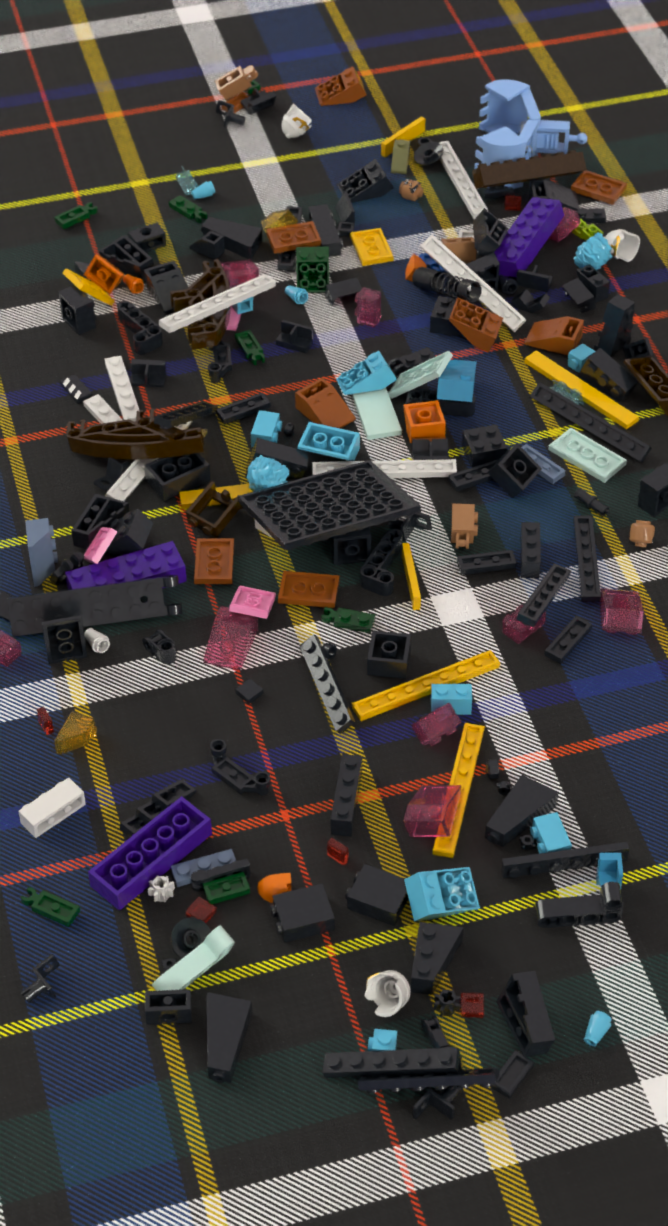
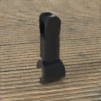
[421,1016,453,1048]

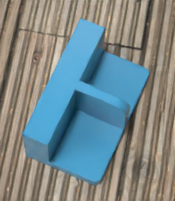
[596,853,623,888]

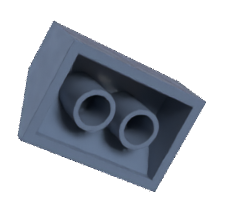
[25,518,58,587]

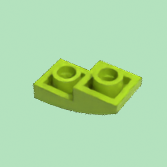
[568,219,604,240]

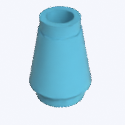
[191,181,216,199]
[285,285,308,304]
[584,1011,612,1047]

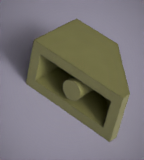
[391,139,410,174]

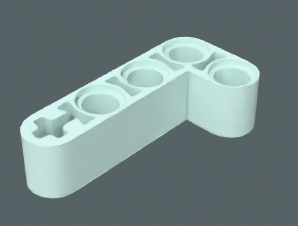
[152,925,235,991]

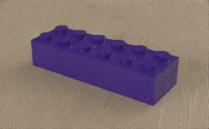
[494,197,565,277]
[65,541,187,589]
[88,796,212,911]

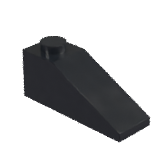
[622,338,653,359]

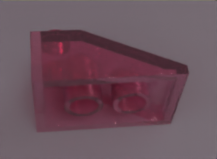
[220,260,259,289]
[600,588,644,635]
[203,606,258,671]
[403,785,462,837]

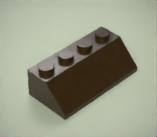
[623,357,668,417]

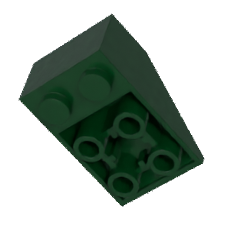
[296,247,329,293]

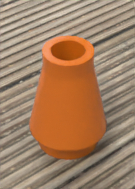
[123,274,144,294]

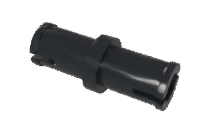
[574,488,609,517]

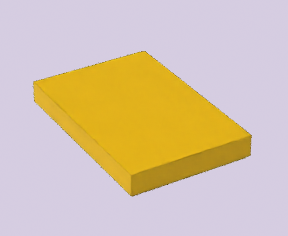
[350,228,394,266]
[63,268,115,306]

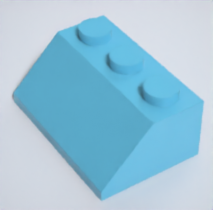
[297,422,360,460]

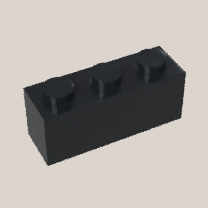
[520,522,541,578]

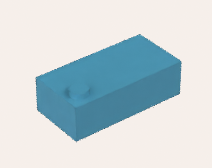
[437,359,476,402]

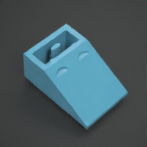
[336,351,397,395]
[404,867,480,921]

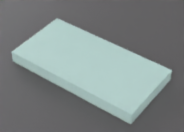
[389,351,453,399]
[352,387,402,440]
[548,428,627,483]

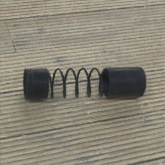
[412,267,482,303]

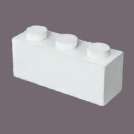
[19,778,86,838]

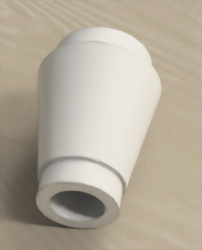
[84,628,110,653]

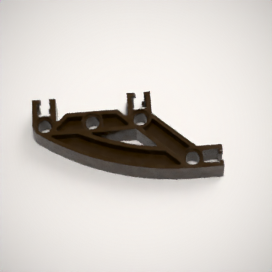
[170,259,230,350]
[66,408,204,459]

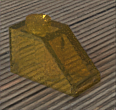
[261,209,298,232]
[54,711,97,754]

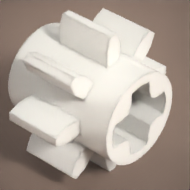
[148,875,175,902]

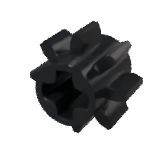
[434,988,461,1017]

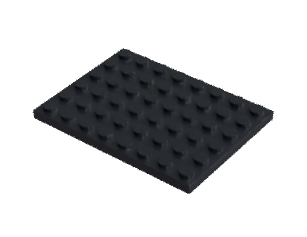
[238,460,421,550]

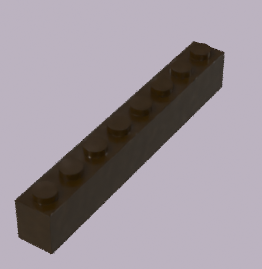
[472,150,586,189]

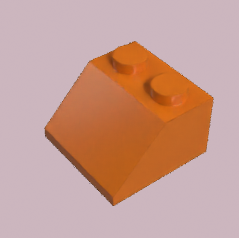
[84,254,125,295]
[404,400,446,443]

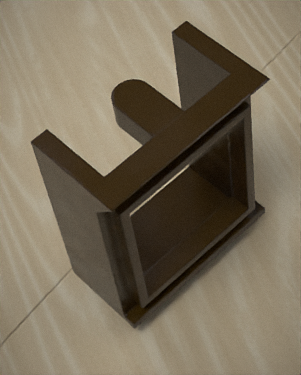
[186,481,243,538]

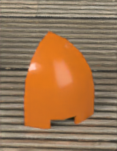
[405,253,427,281]
[257,873,292,903]

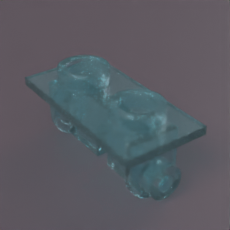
[176,166,198,195]
[550,379,584,405]

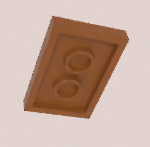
[571,170,627,205]
[266,221,321,253]
[194,538,234,584]
[278,571,340,608]

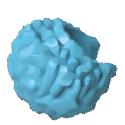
[573,232,613,270]
[247,455,289,491]

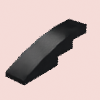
[120,779,196,837]

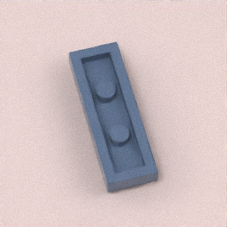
[522,444,566,484]
[171,849,236,887]

